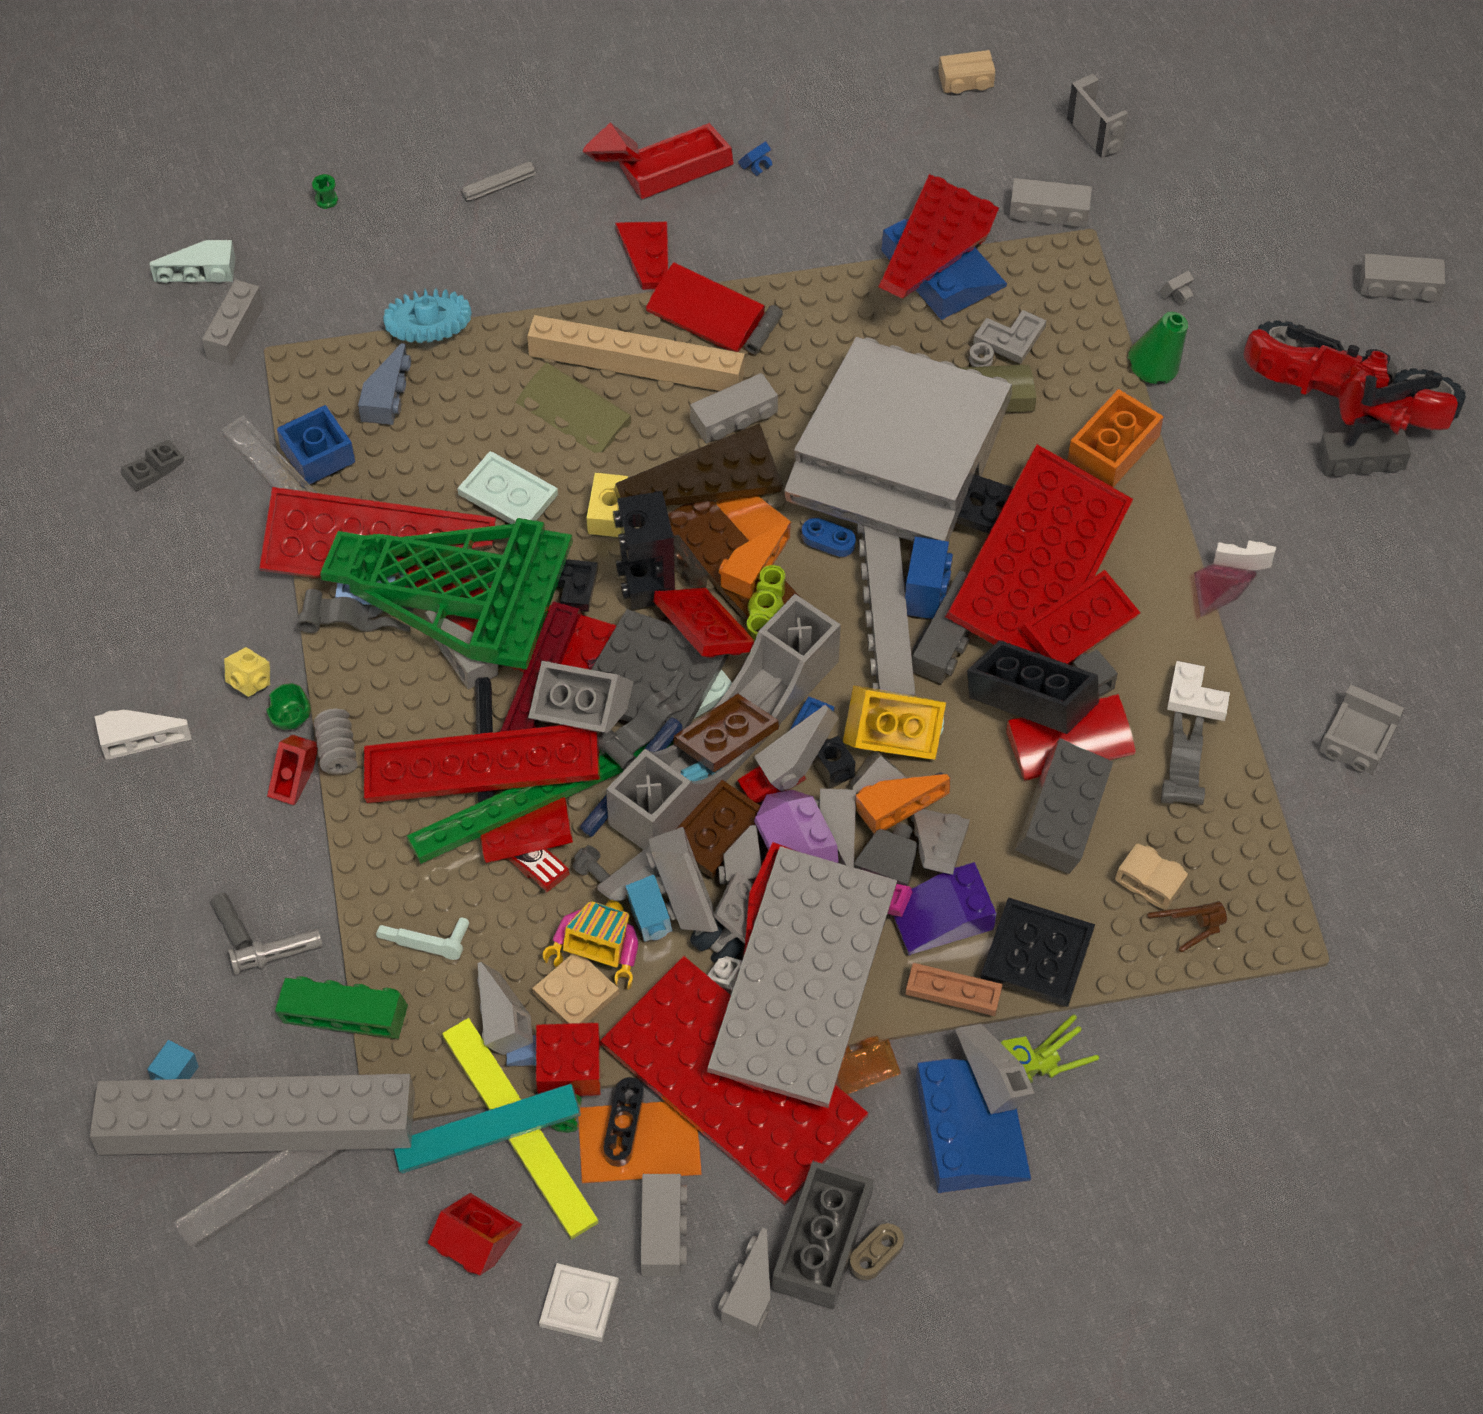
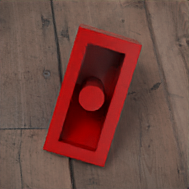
[267,735,318,805]

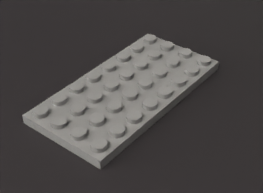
[707,846,897,1108]

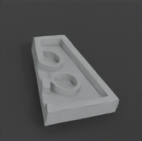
[910,809,970,875]

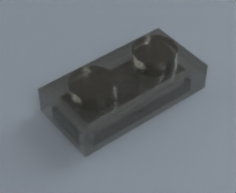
[674,535,708,589]

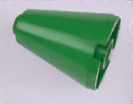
[1127,312,1188,384]

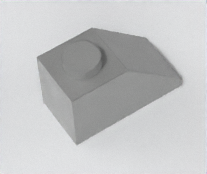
[718,825,761,888]

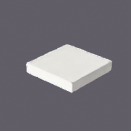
[539,1263,619,1342]

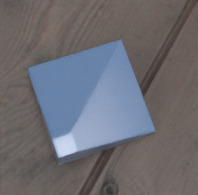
[507,1035,536,1066]

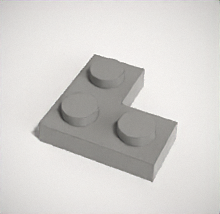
[973,310,1047,364]

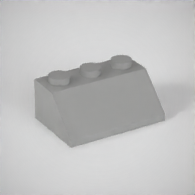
[528,661,634,733]
[646,827,718,932]

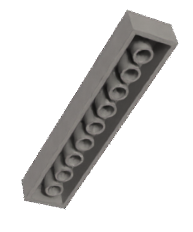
[90,1074,415,1155]

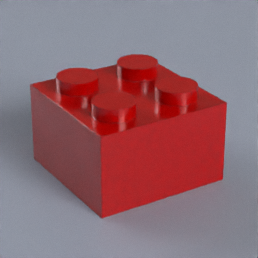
[536,1023,601,1096]

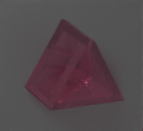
[1194,564,1256,617]

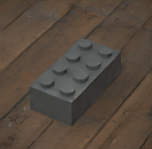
[1015,738,1113,874]
[772,1161,874,1309]

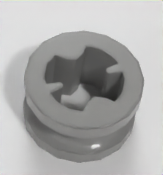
[969,342,994,367]

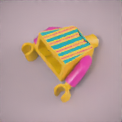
[543,900,639,990]

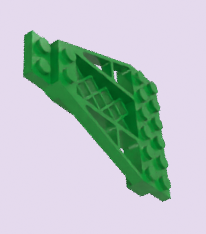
[320,518,573,670]

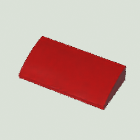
[618,123,734,199]
[646,262,765,352]
[1006,694,1136,781]

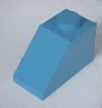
[625,874,672,942]

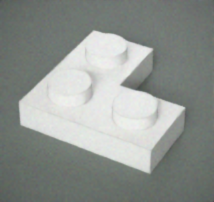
[1167,661,1230,721]

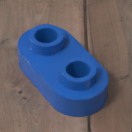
[802,518,856,557]

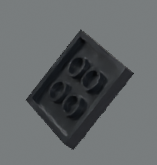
[981,897,1095,1007]

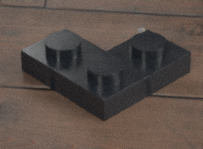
[557,559,598,612]

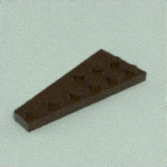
[614,423,783,506]

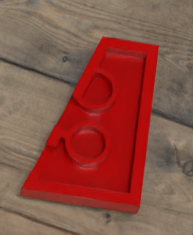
[615,221,668,290]
[481,797,573,863]

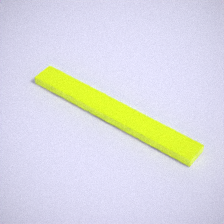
[442,1018,599,1240]

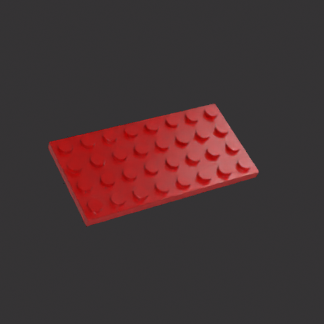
[945,444,1133,654]
[600,956,869,1206]

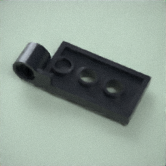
[956,474,1013,534]

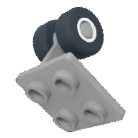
[690,872,753,963]

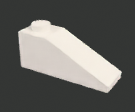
[95,709,192,760]

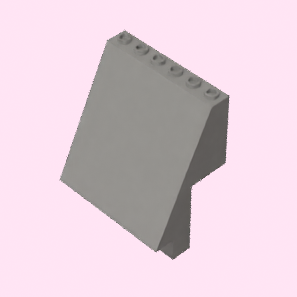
[784,337,1012,541]

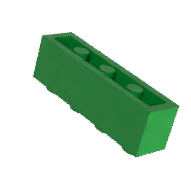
[275,976,408,1039]

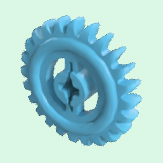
[383,288,472,343]

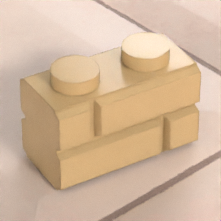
[938,50,995,94]

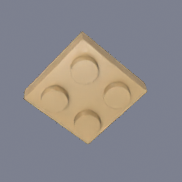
[532,954,619,1024]

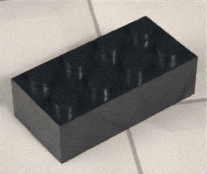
[967,640,1099,734]

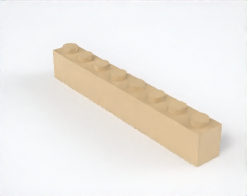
[527,315,745,391]

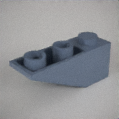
[358,343,411,425]

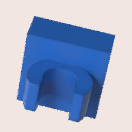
[738,141,773,176]

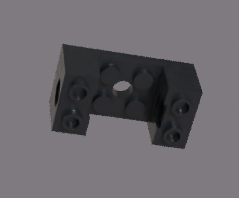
[613,491,675,610]

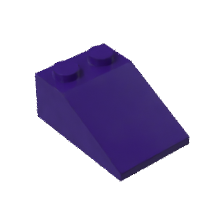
[893,862,996,955]

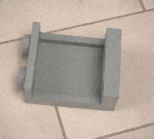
[1319,684,1404,775]

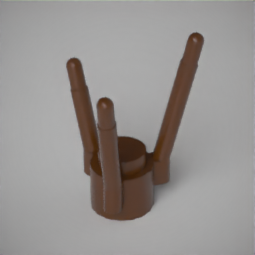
[1147,901,1227,952]

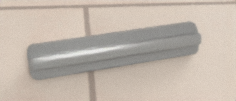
[462,161,535,201]

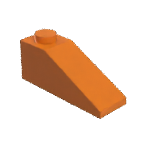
[719,519,791,599]
[856,774,950,834]

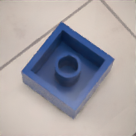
[277,405,355,486]
[905,536,953,619]

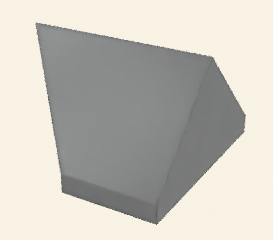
[850,750,908,793]

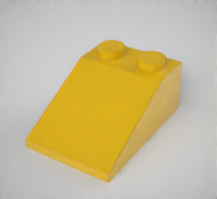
[843,685,946,760]

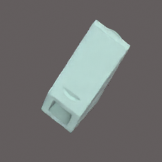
[150,240,235,283]

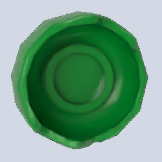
[266,683,311,730]

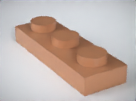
[905,963,1003,1016]

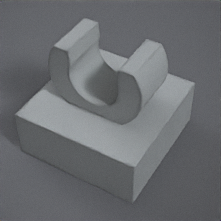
[1159,270,1194,306]

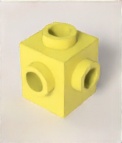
[224,647,270,697]

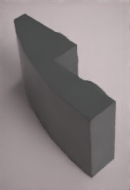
[121,440,184,492]

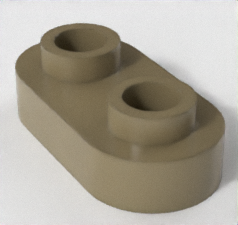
[850,1223,904,1280]

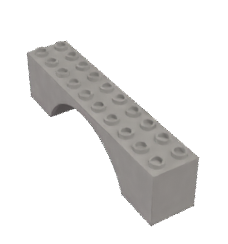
[606,594,841,850]

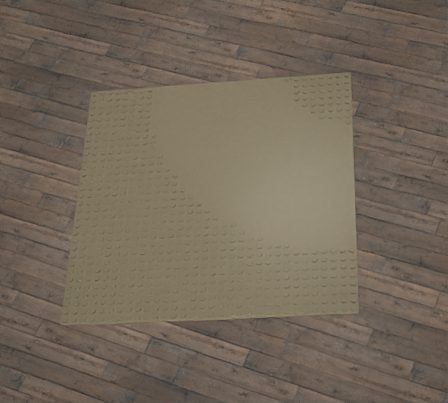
[264,229,1329,1121]

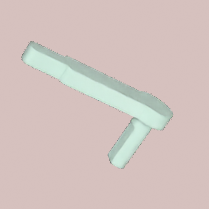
[376,917,469,960]

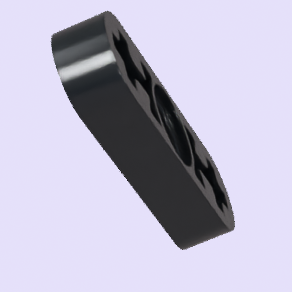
[604,1077,644,1167]

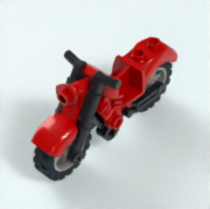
[1243,320,1466,446]

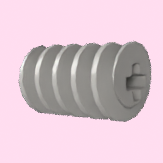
[314,708,358,775]

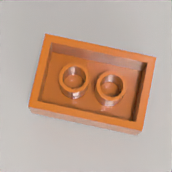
[1067,389,1164,487]

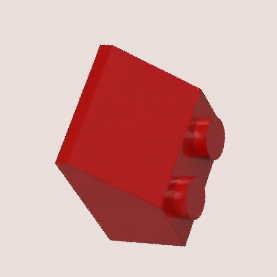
[427,1193,523,1276]

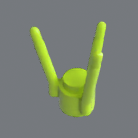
[1033,1014,1099,1078]

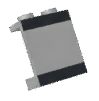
[1067,74,1128,158]

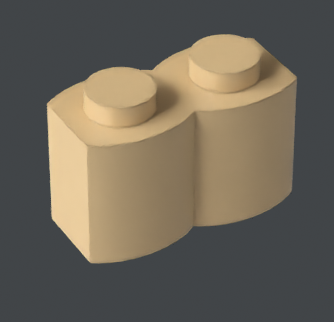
[1115,843,1188,910]

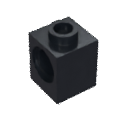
[813,735,856,789]

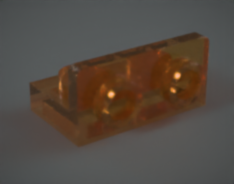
[837,1035,901,1094]

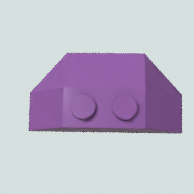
[754,790,839,863]

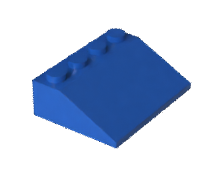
[882,219,1007,320]
[916,1059,1031,1193]

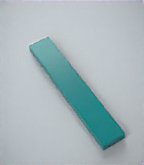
[394,1084,581,1174]

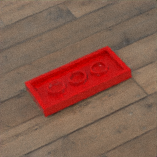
[1021,570,1141,664]
[653,588,755,658]

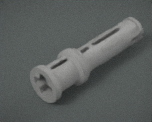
[228,928,323,976]

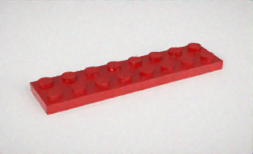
[364,725,600,803]

